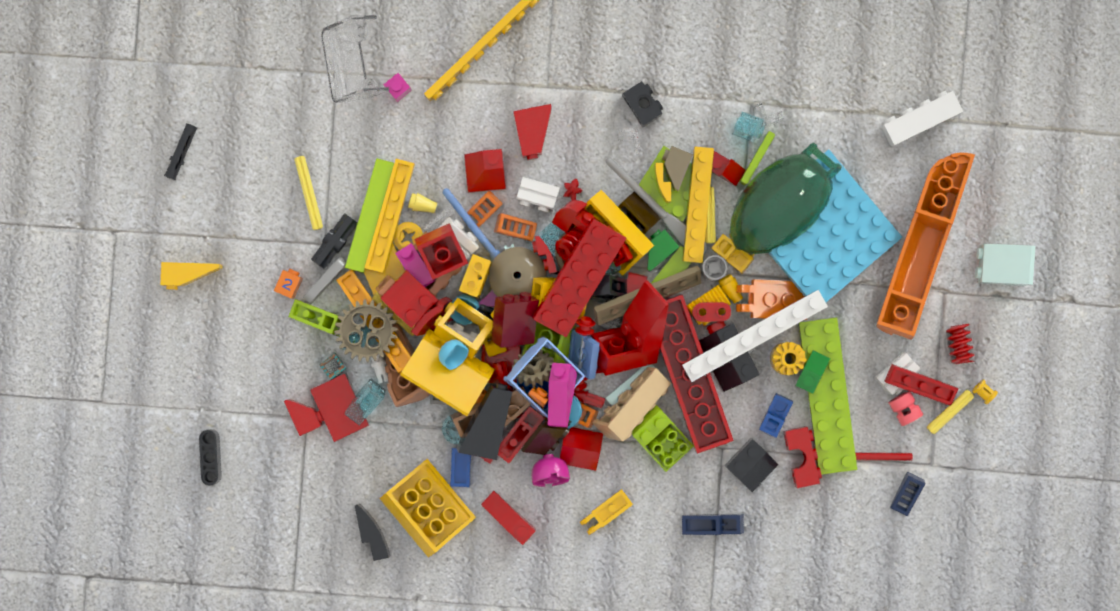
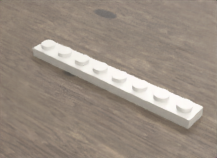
[682,290,828,382]

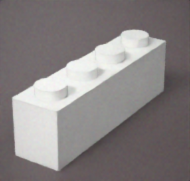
[881,91,963,147]

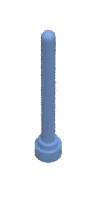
[442,188,502,262]

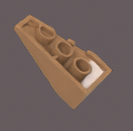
[450,386,531,438]

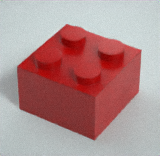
[414,223,468,280]

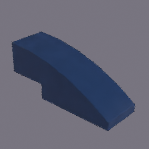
[682,514,744,535]

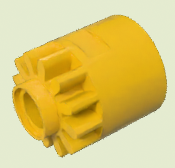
[770,342,807,375]

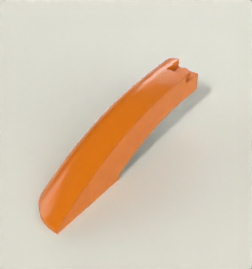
[876,152,975,340]

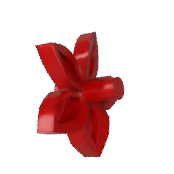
[563,179,583,200]

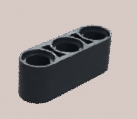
[199,429,222,486]

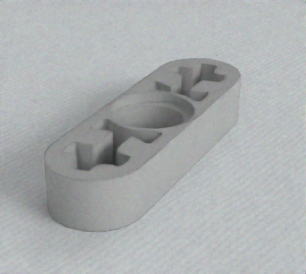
[303,257,346,304]

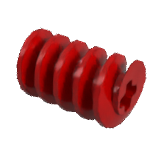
[555,226,583,262]
[946,324,975,364]

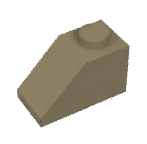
[662,146,693,192]

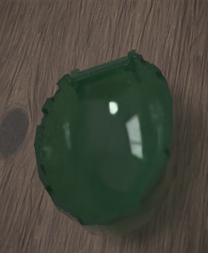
[729,143,842,255]

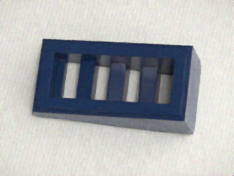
[890,472,926,516]

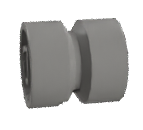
[701,255,727,281]

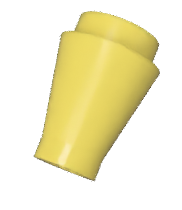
[408,193,437,213]

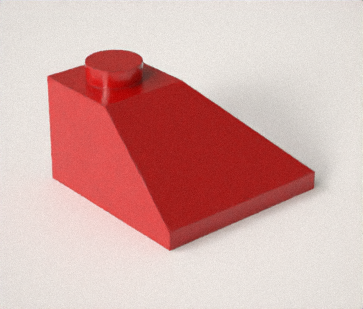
[464,149,506,193]

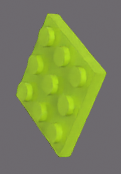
[639,146,712,222]

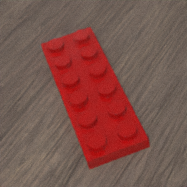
[532,218,626,337]

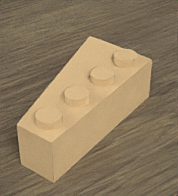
[592,367,671,442]

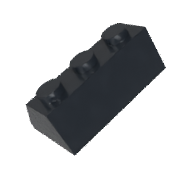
[699,323,760,392]

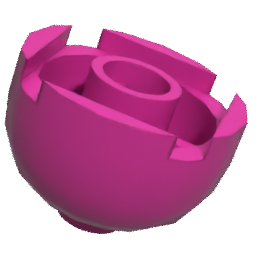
[531,454,570,487]

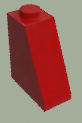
[513,104,552,160]

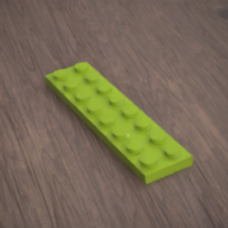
[798,318,858,474]

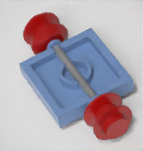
[568,316,600,391]

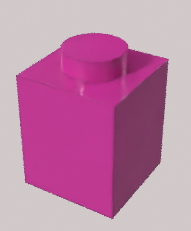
[383,73,412,103]

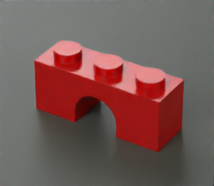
[783,426,822,488]

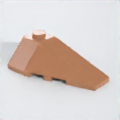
[383,323,431,407]

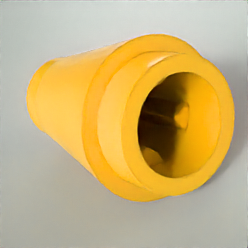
[718,274,743,304]

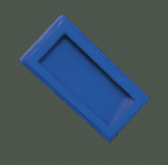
[450,448,471,487]

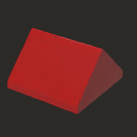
[560,427,603,471]

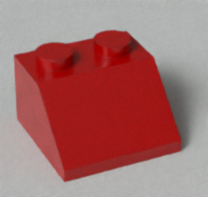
[380,270,438,328]

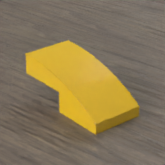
[655,163,671,203]
[711,234,754,274]

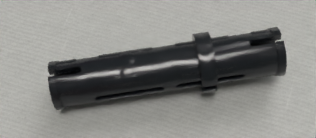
[164,123,198,181]

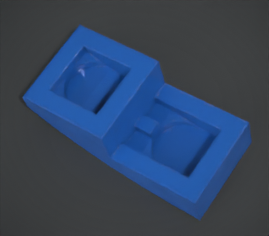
[759,393,793,438]

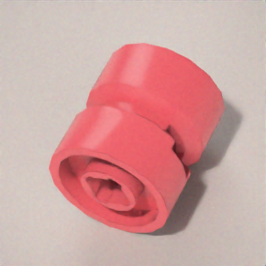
[888,391,923,426]

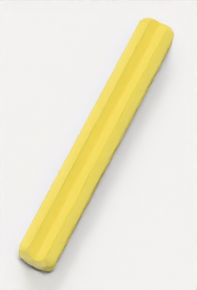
[294,156,323,230]

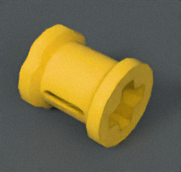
[972,379,998,405]

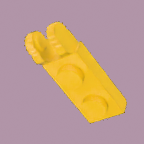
[580,489,633,535]

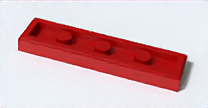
[884,364,959,406]

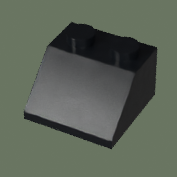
[724,438,779,492]

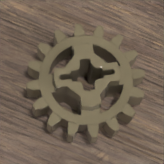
[512,350,554,387]

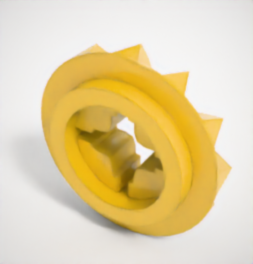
[393,222,423,250]

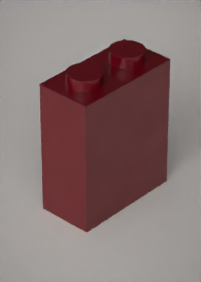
[491,292,539,348]

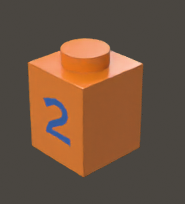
[274,268,303,299]

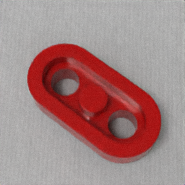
[692,302,731,322]

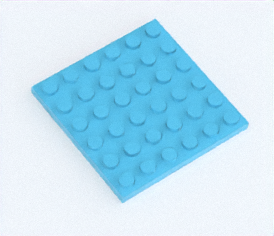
[742,150,902,302]

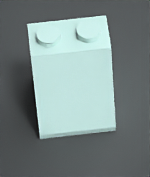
[975,244,1035,286]

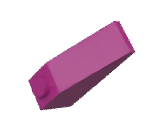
[548,363,577,427]

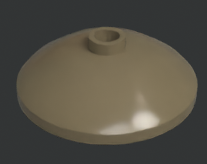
[489,247,547,297]

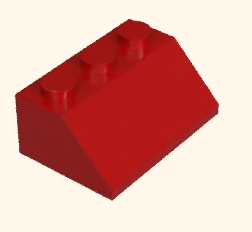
[591,327,660,376]

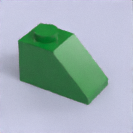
[647,229,679,272]
[795,350,831,394]

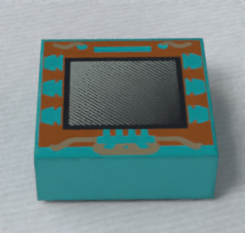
[319,353,346,380]

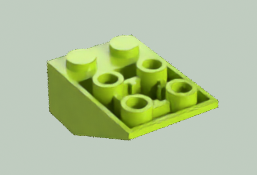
[631,405,693,472]

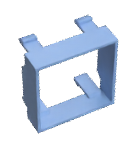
[504,337,585,418]

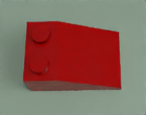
[621,281,669,354]

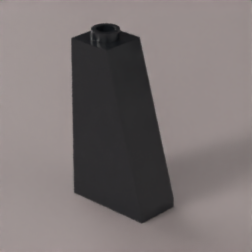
[456,383,512,460]

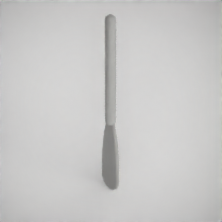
[606,158,707,255]

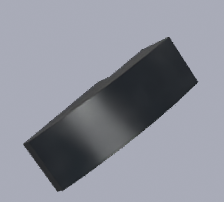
[354,503,390,561]

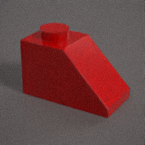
[284,399,324,436]

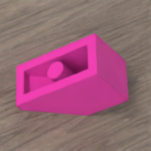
[395,243,435,287]

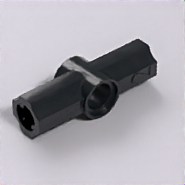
[311,213,358,269]

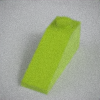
[288,299,341,337]

